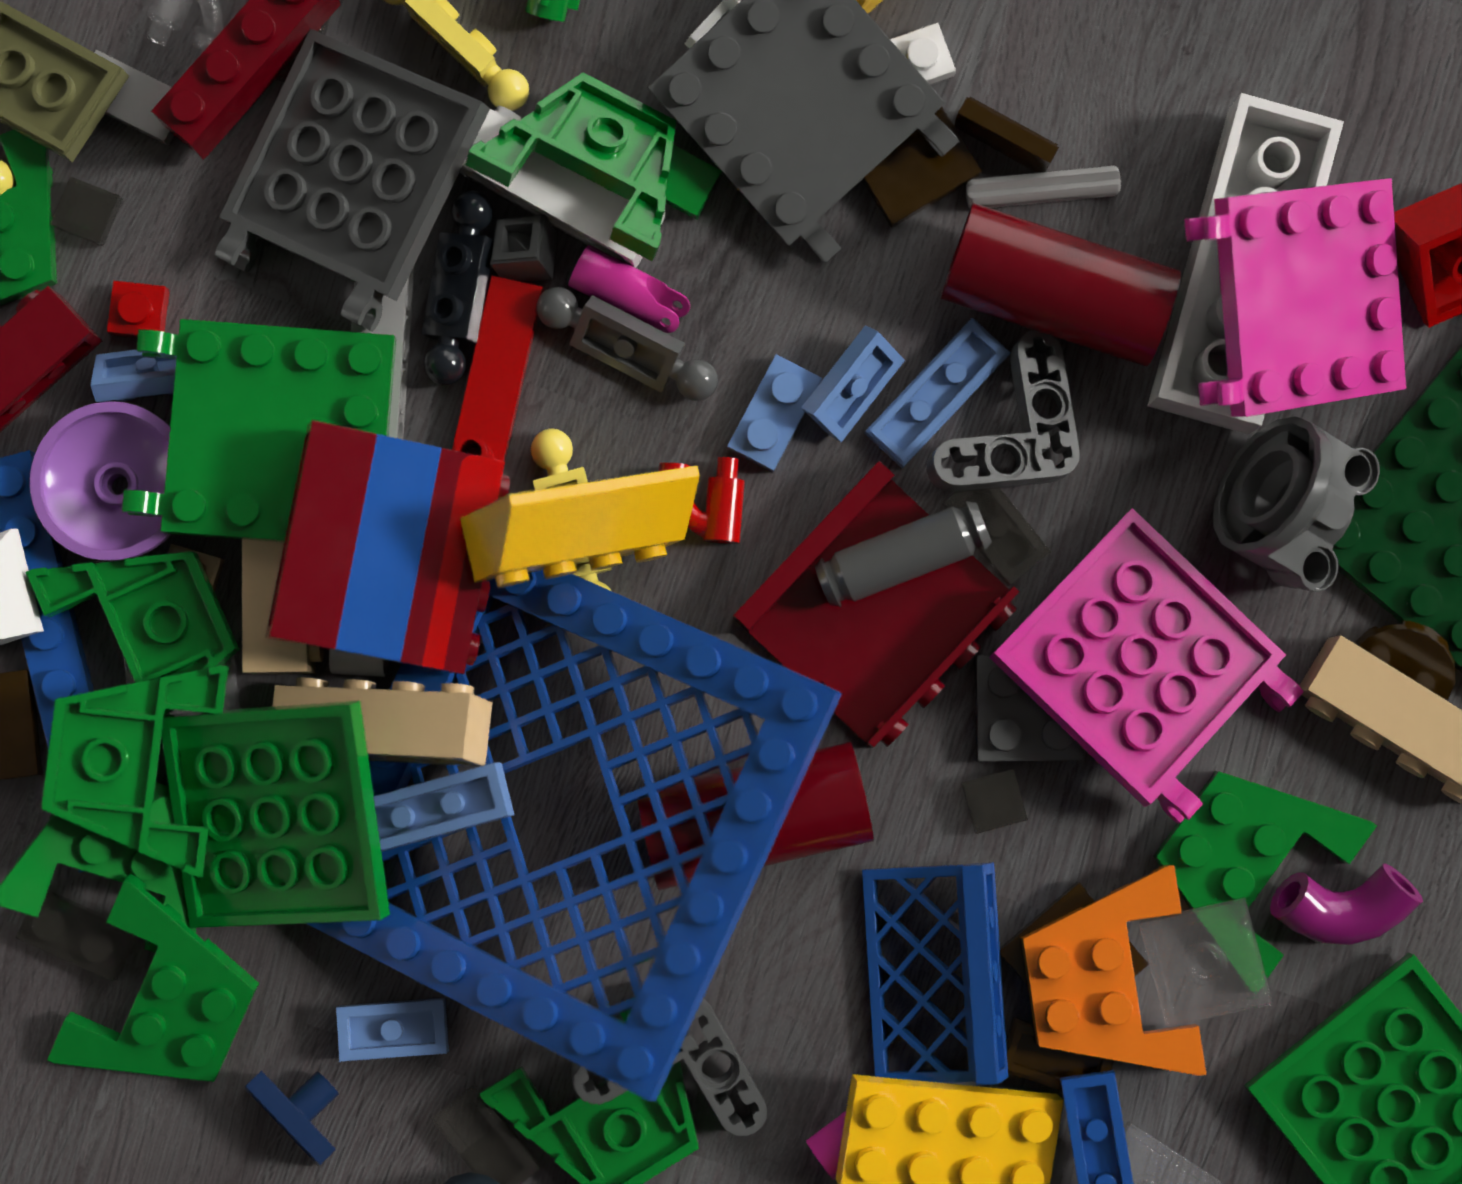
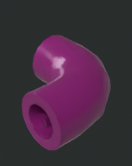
[1270,863,1423,945]

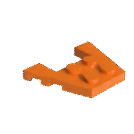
[1021,865,1207,1076]

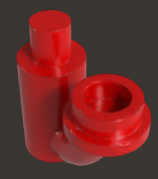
[659,457,745,544]

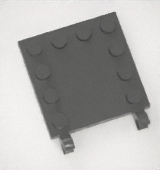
[648,0,959,263]
[215,29,490,332]

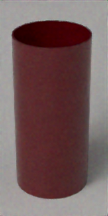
[941,203,1181,367]
[637,742,874,891]

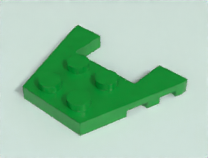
[465,72,676,261]
[0,129,57,306]
[26,551,240,716]
[41,665,229,877]
[1153,771,1377,993]
[0,782,196,953]
[47,874,259,1082]
[479,996,699,1184]

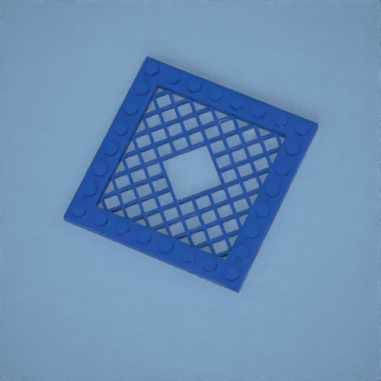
[306,570,842,1101]

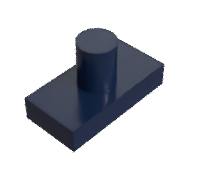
[245,1071,339,1167]

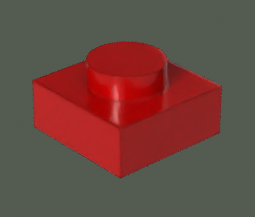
[107,280,170,338]

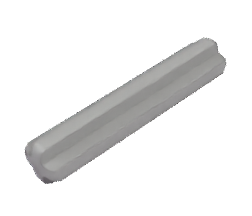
[966,166,1121,208]

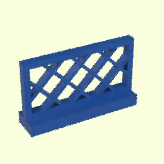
[862,862,1009,1085]

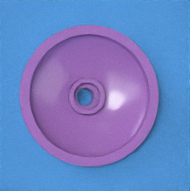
[30,401,171,561]

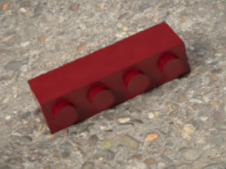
[151,0,341,160]
[0,286,103,432]

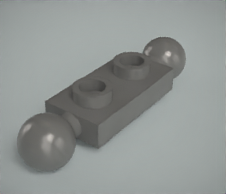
[536,287,718,401]

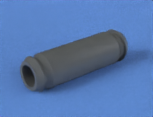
[815,501,992,607]

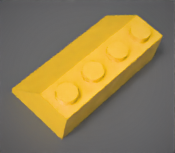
[460,466,700,588]

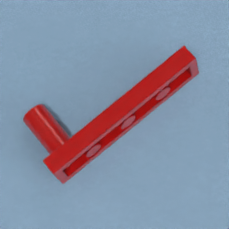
[452,276,544,466]

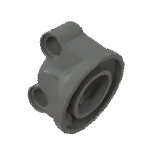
[1214,416,1380,592]

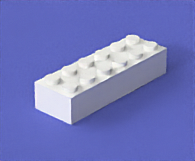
[1147,93,1344,434]

